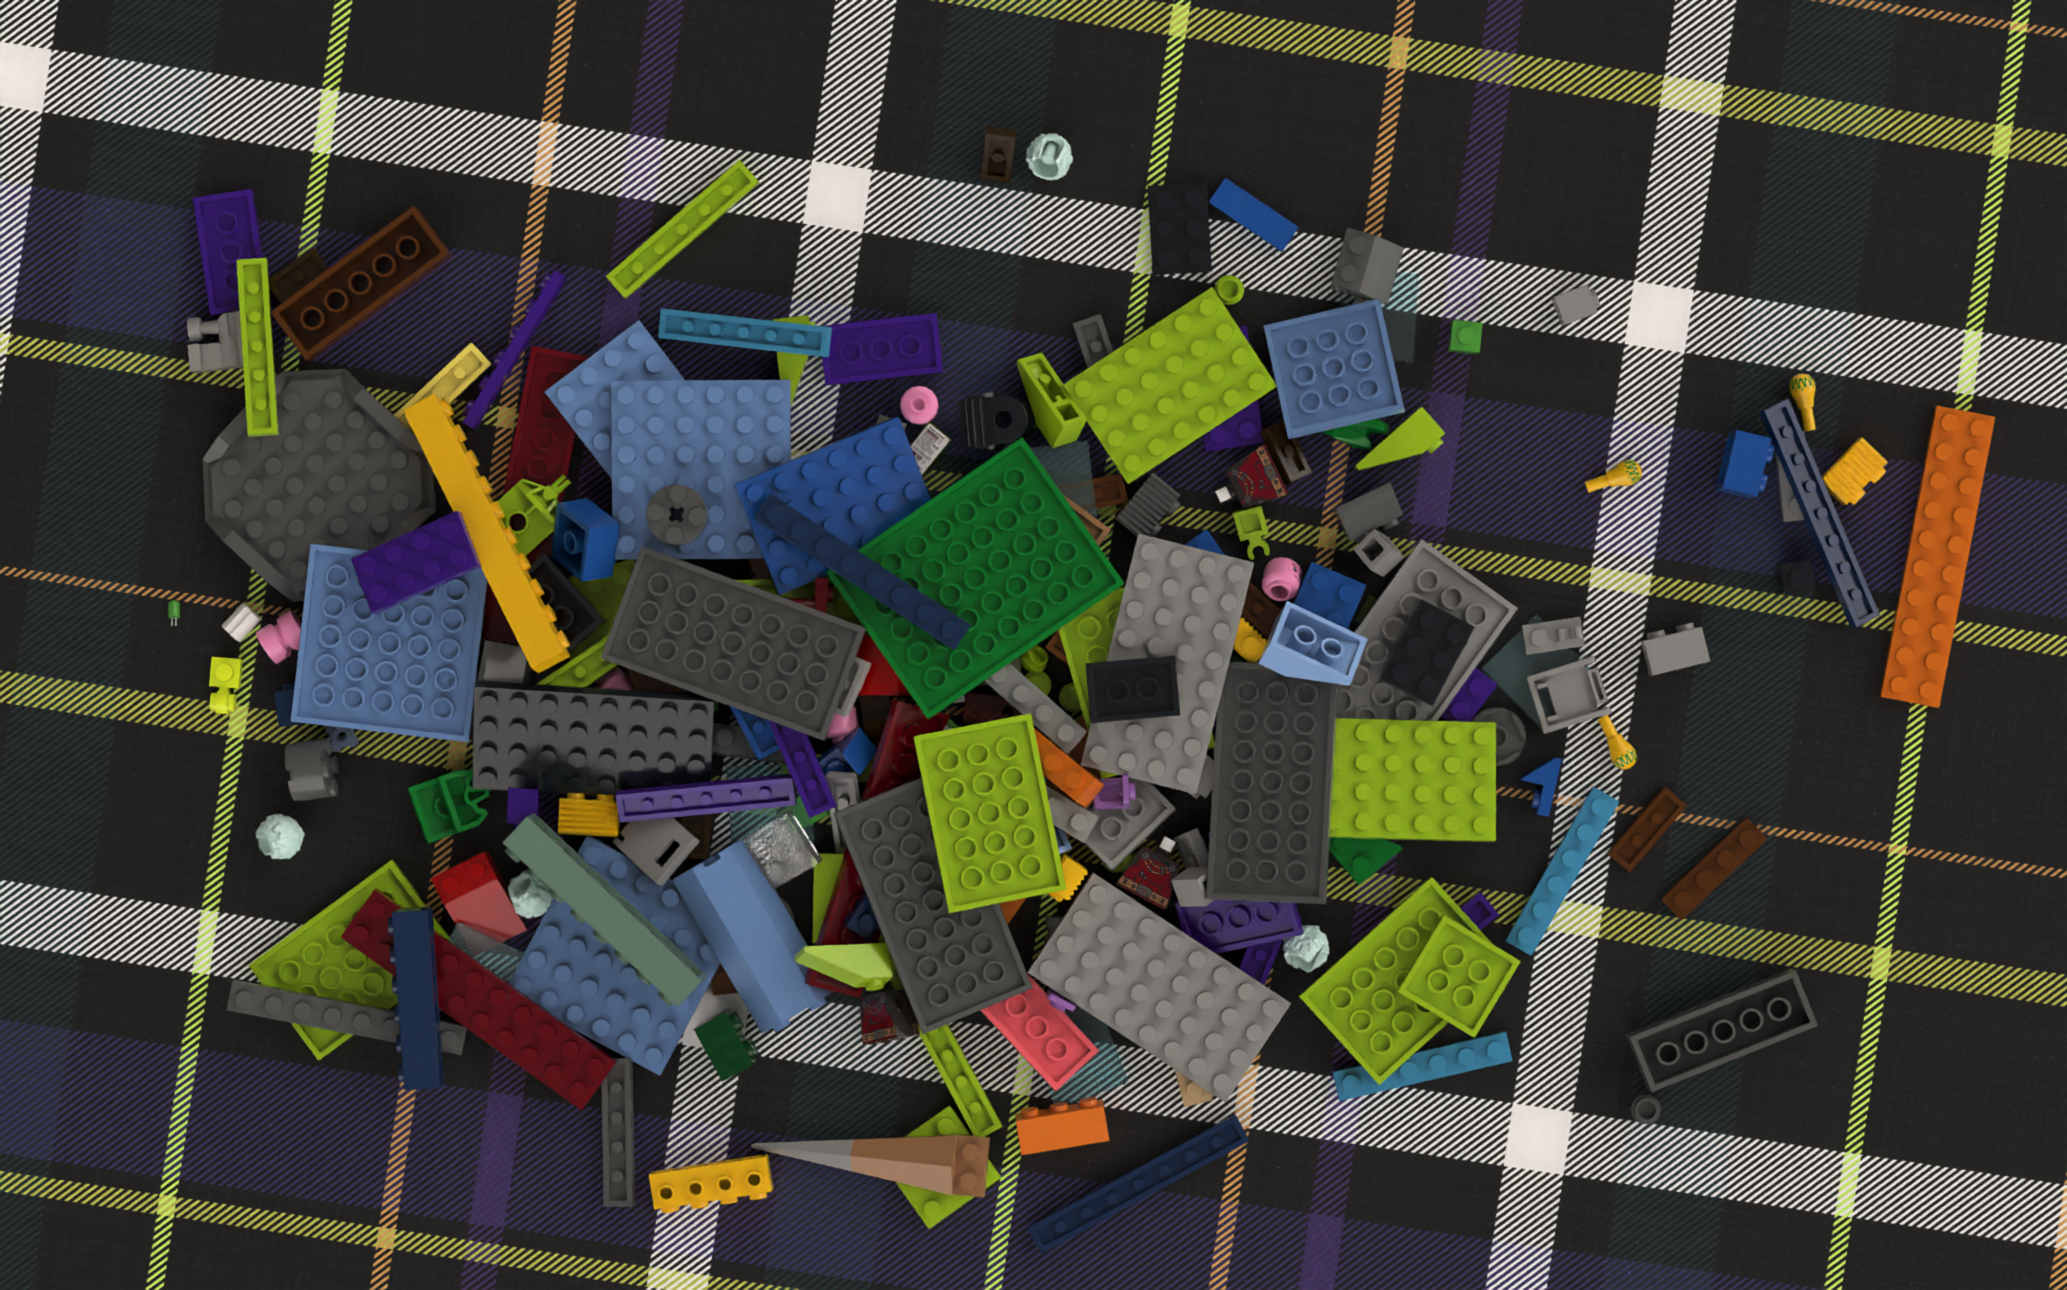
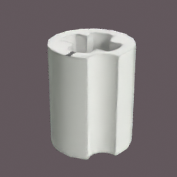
[222,603,261,642]

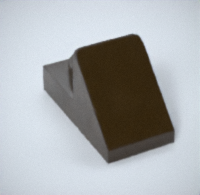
[981,126,1017,183]
[859,695,891,749]

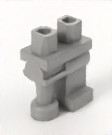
[187,311,243,374]

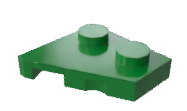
[1329,838,1402,885]

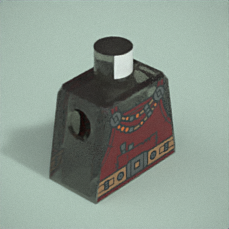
[1214,444,1289,509]
[1115,835,1181,910]
[860,980,920,1046]

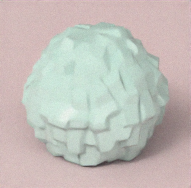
[1026,133,1073,180]
[256,814,305,859]
[508,870,553,918]
[1283,925,1330,973]

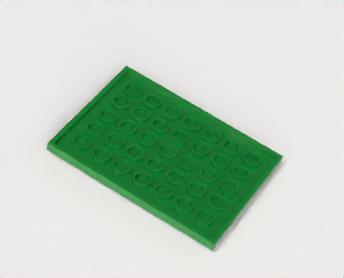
[826,437,1125,720]

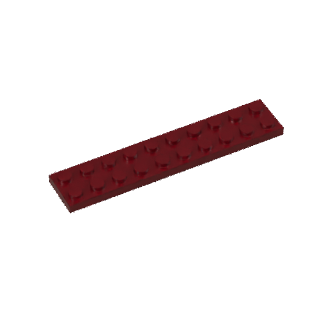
[482,346,590,645]
[805,699,950,998]
[341,888,617,1111]

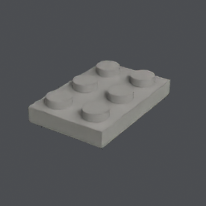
[1084,778,1176,871]

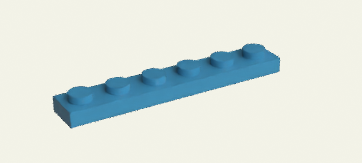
[658,308,832,357]
[1505,787,1620,956]
[1332,1031,1513,1101]

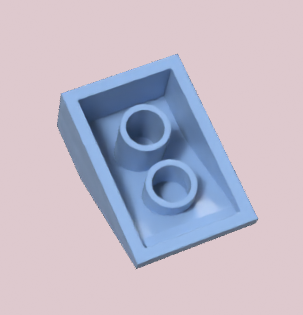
[1258,601,1368,686]

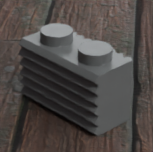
[1115,473,1181,537]

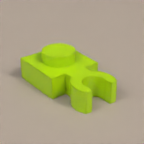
[1232,504,1270,560]

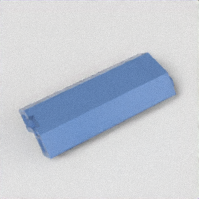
[672,837,833,1033]

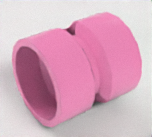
[256,610,302,664]

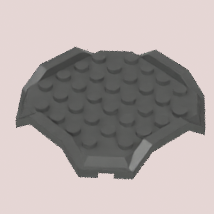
[203,369,436,601]

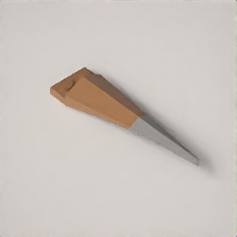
[751,1134,990,1198]

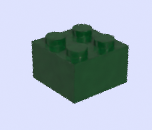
[693,1008,759,1082]

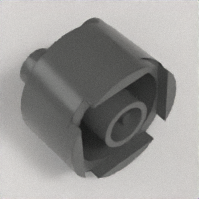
[646,485,708,545]
[285,738,338,801]

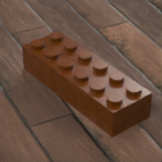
[271,206,453,362]

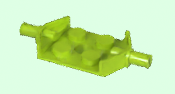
[497,474,571,556]

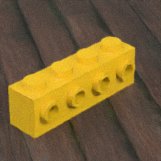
[649,1154,773,1213]

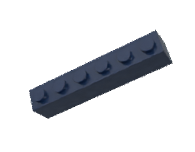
[388,907,444,1090]

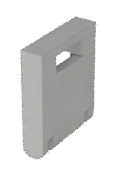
[1525,656,1612,734]
[612,817,700,886]

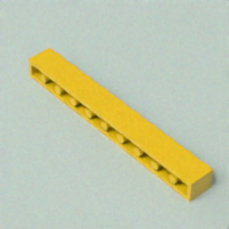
[403,394,570,673]

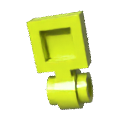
[209,657,243,714]

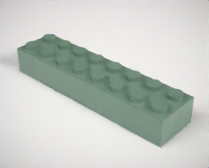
[503,813,707,1007]

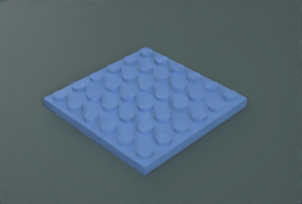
[611,380,791,560]
[291,544,488,742]
[509,835,721,1076]

